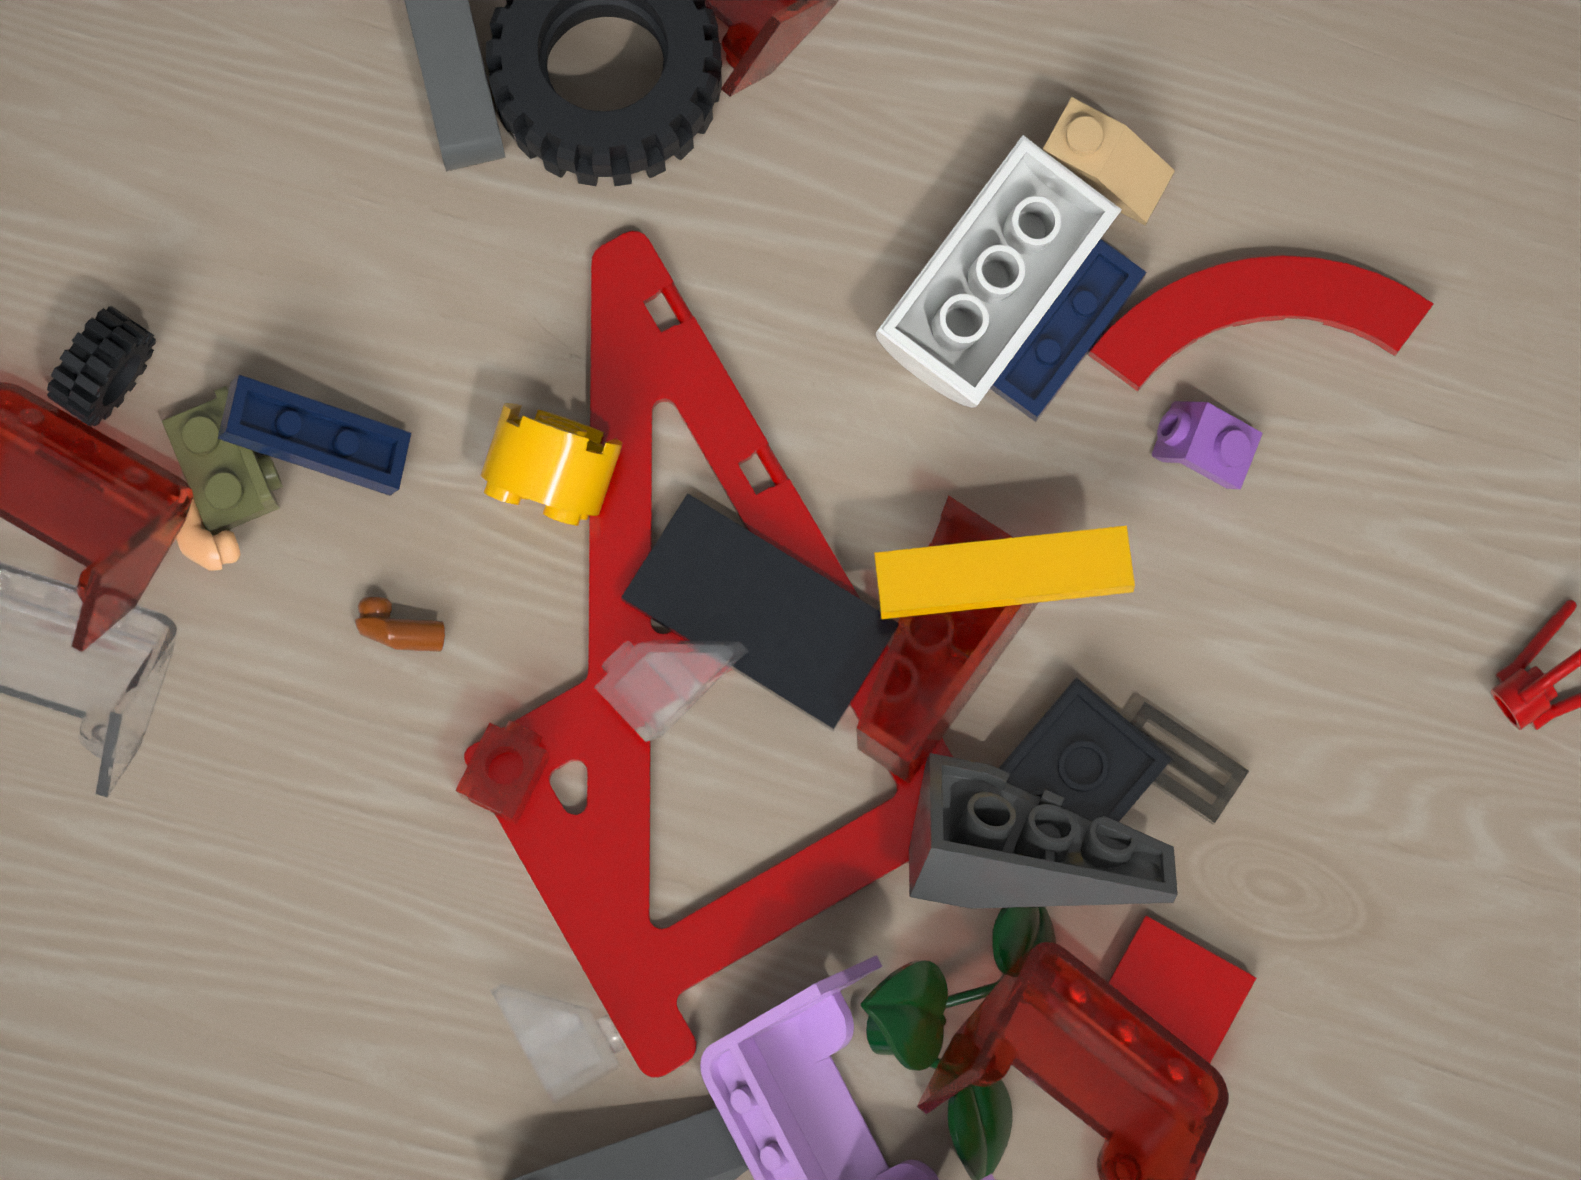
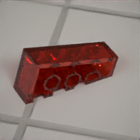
[856,495,1038,783]

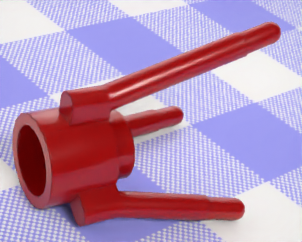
[1491,600,1581,730]

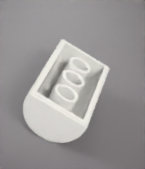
[876,135,1122,407]

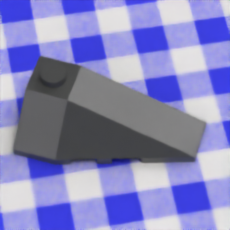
[909,753,1178,909]
[512,1107,749,1180]

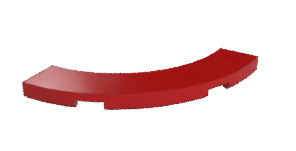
[1088,255,1434,392]

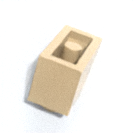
[1042,97,1175,226]

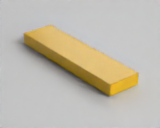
[874,525,1135,619]

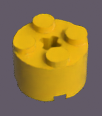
[480,403,623,526]

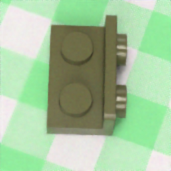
[162,386,283,536]

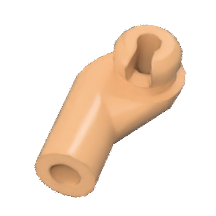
[165,496,241,571]

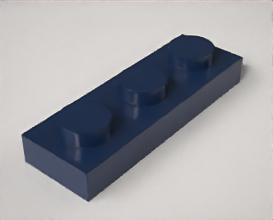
[990,239,1147,422]
[217,375,411,496]

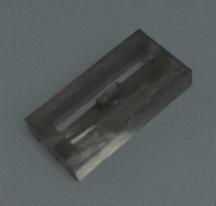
[1131,702,1249,825]

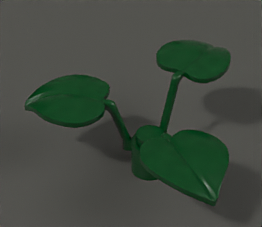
[860,907,1057,1180]

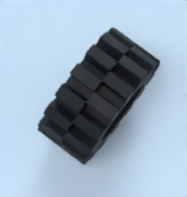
[47,306,156,427]

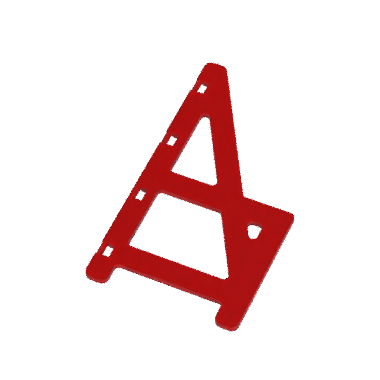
[464,231,954,1078]

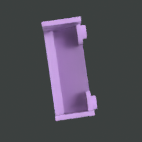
[700,955,995,1180]

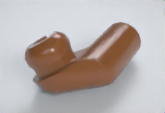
[355,597,445,652]

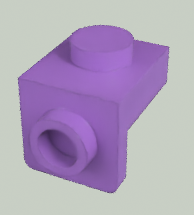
[1152,401,1263,489]

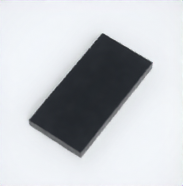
[621,494,900,731]

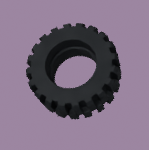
[486,0,722,187]

